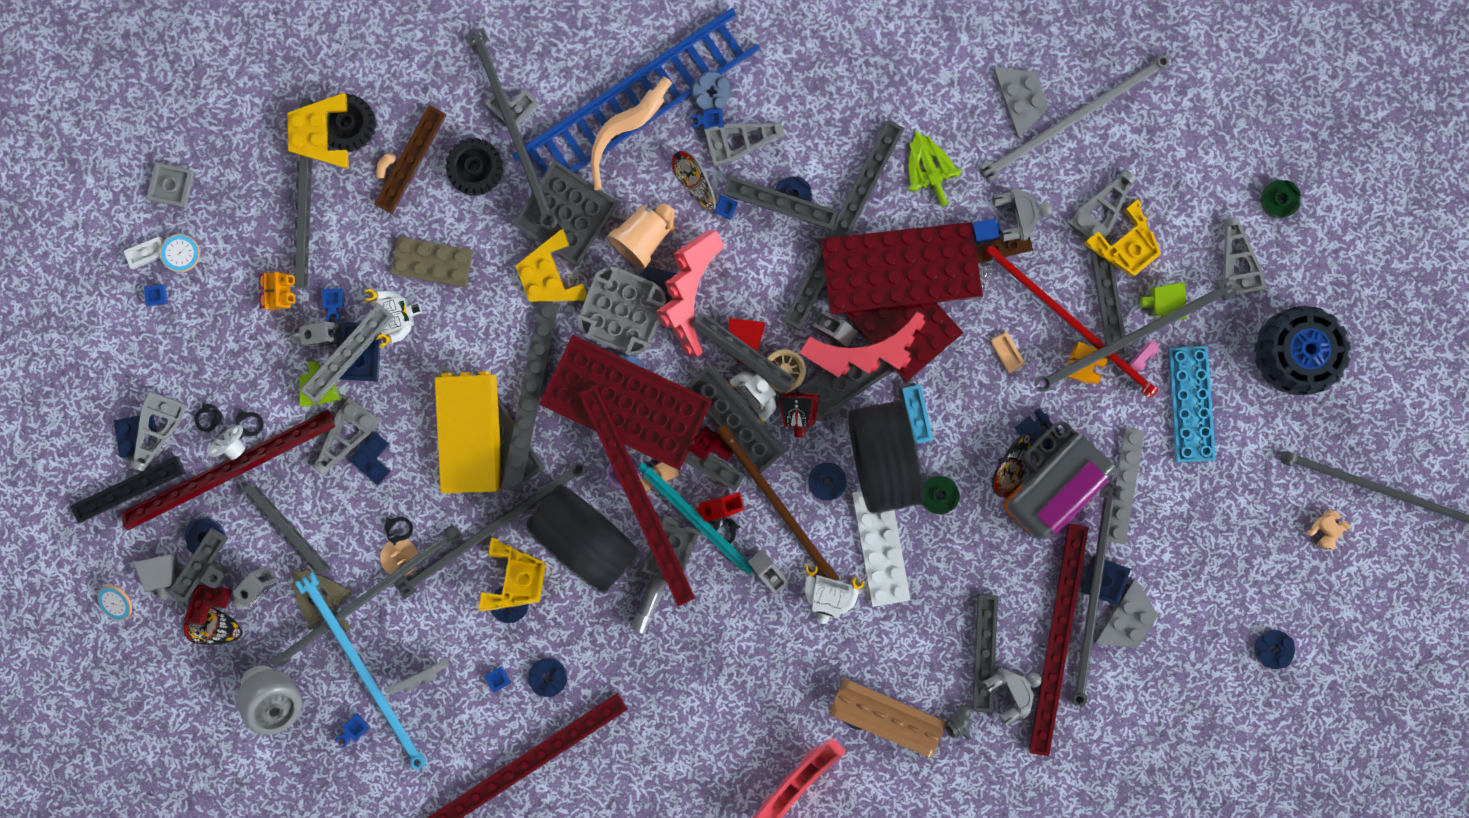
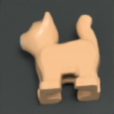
[1307,509,1350,551]

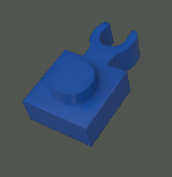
[690,109,724,129]
[322,289,344,322]
[335,713,371,748]

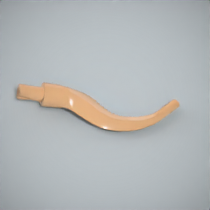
[591,76,672,190]

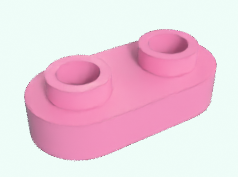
[1128,339,1159,372]

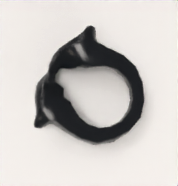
[195,402,223,432]
[236,409,264,439]
[385,517,413,546]
[711,518,740,544]

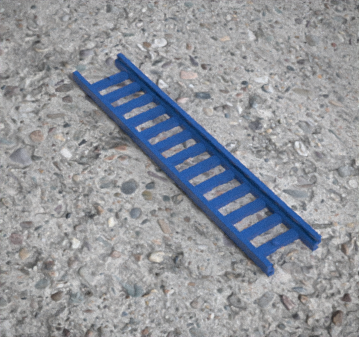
[512,8,760,175]

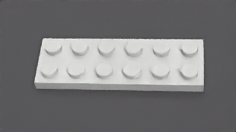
[852,491,910,607]

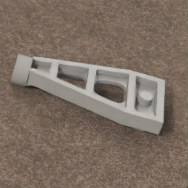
[704,122,785,167]
[1068,170,1136,239]
[1223,217,1266,295]
[130,391,187,471]
[312,398,381,475]

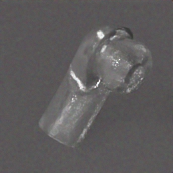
[980,266,993,291]

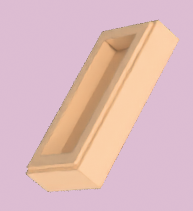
[990,331,1025,374]

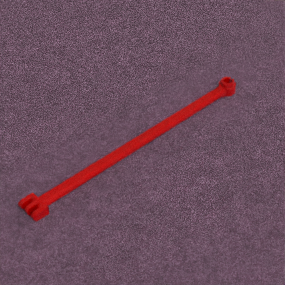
[985,246,1158,398]

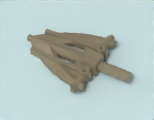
[290,569,352,632]

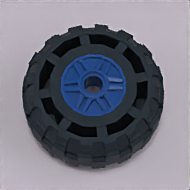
[1254,306,1351,395]

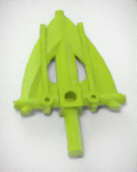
[908,131,962,207]

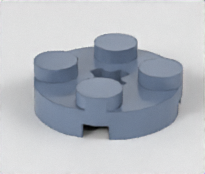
[692,71,730,110]

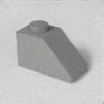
[811,310,857,347]
[748,549,789,595]

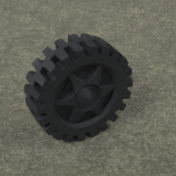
[327,93,376,152]
[445,138,504,196]

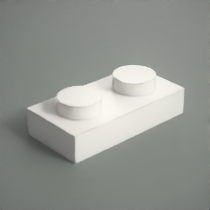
[124,237,163,269]

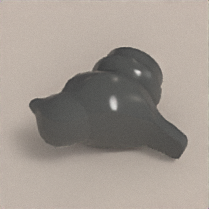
[945,704,971,740]

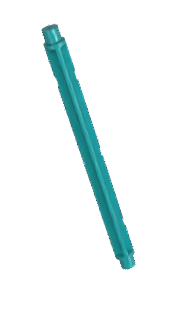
[637,462,754,575]

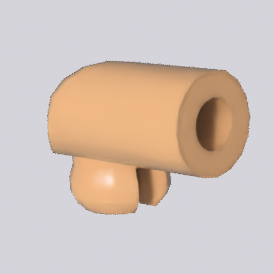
[376,153,397,179]

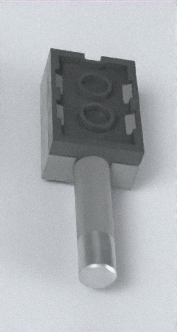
[631,516,701,634]

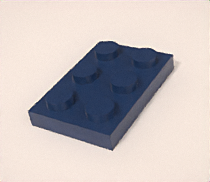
[339,322,382,382]

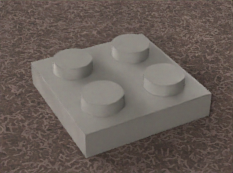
[146,162,195,208]

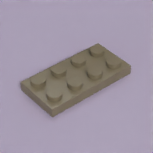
[391,236,473,288]

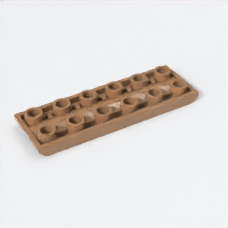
[828,678,948,758]

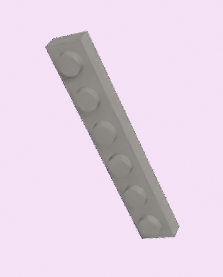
[301,303,394,403]
[1108,428,1145,544]

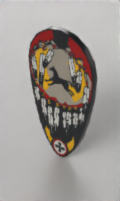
[992,433,1031,498]
[184,607,243,645]

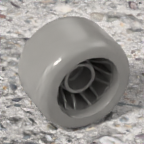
[236,669,302,735]

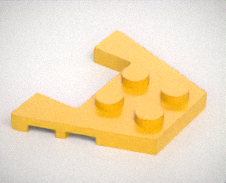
[287,93,349,169]
[1084,199,1161,278]
[515,229,588,302]
[478,538,546,612]

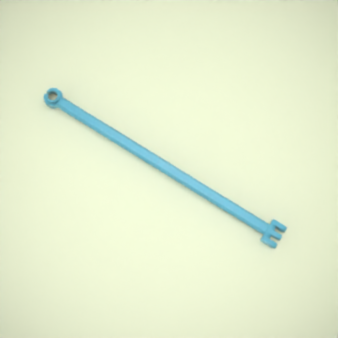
[295,572,426,770]

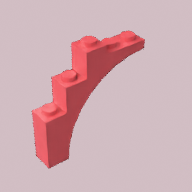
[656,230,725,357]
[800,311,926,378]
[753,738,846,818]

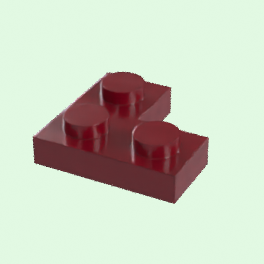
[688,426,733,462]
[184,584,232,625]

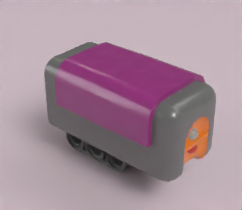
[1003,421,1116,539]

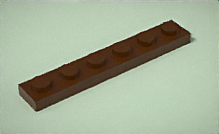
[374,105,447,215]

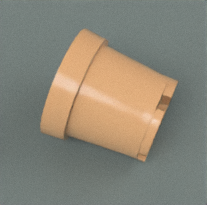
[606,205,670,269]

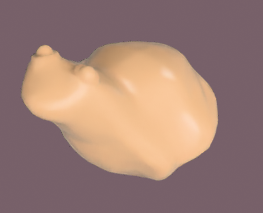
[656,203,675,233]

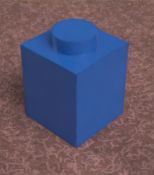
[972,218,1001,244]

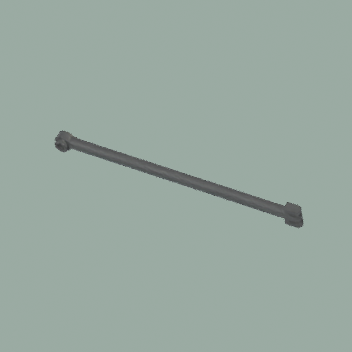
[466,27,557,229]
[1034,278,1237,392]
[1280,451,1469,524]
[395,462,586,599]
[1071,485,1121,707]
[270,525,461,666]

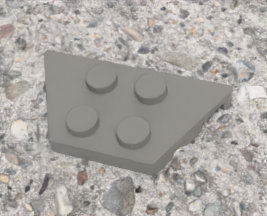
[994,67,1048,138]
[1095,579,1158,648]

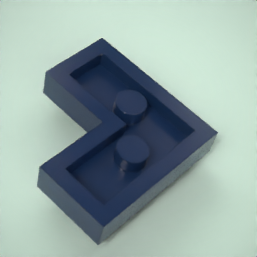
[114,414,157,458]
[349,431,391,485]

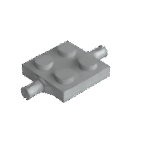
[386,658,450,695]

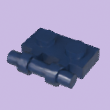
[1014,408,1062,456]

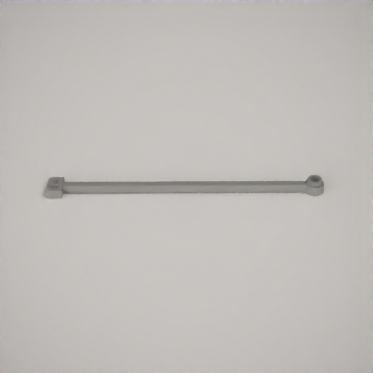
[978,55,1170,183]

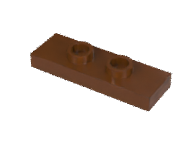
[975,236,1033,264]

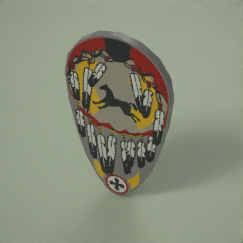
[671,149,716,211]

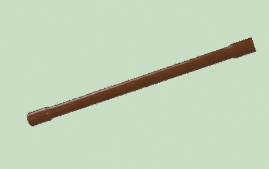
[716,424,840,581]

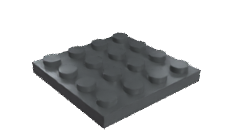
[513,160,619,266]

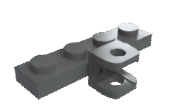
[168,528,228,603]

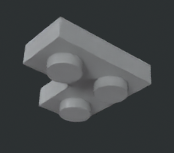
[485,89,539,126]

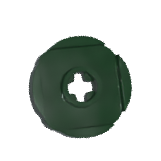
[1260,180,1301,219]
[922,476,960,515]

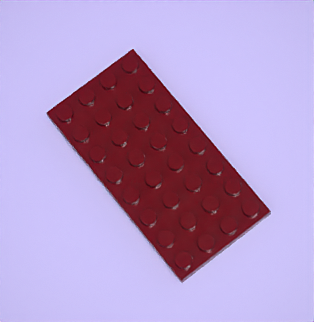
[820,222,983,315]
[539,335,713,471]

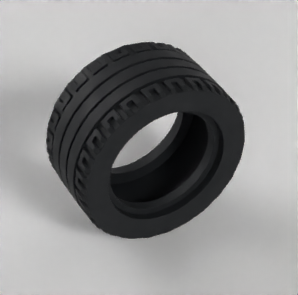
[848,401,924,514]
[525,485,639,593]

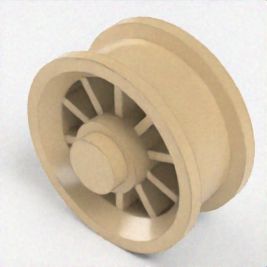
[765,350,806,392]

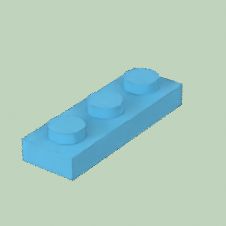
[901,384,933,444]

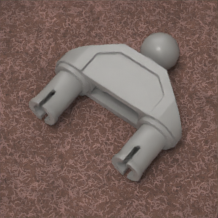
[992,188,1053,242]
[982,668,1042,727]

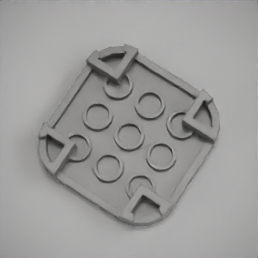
[577,266,667,356]

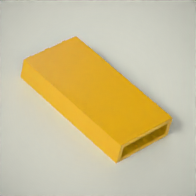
[435,371,502,493]

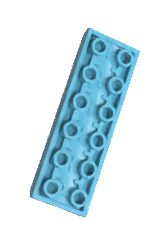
[1168,346,1216,463]

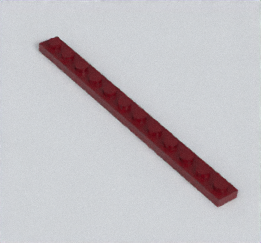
[578,385,696,607]
[121,409,336,531]
[1029,523,1089,757]
[426,693,628,818]

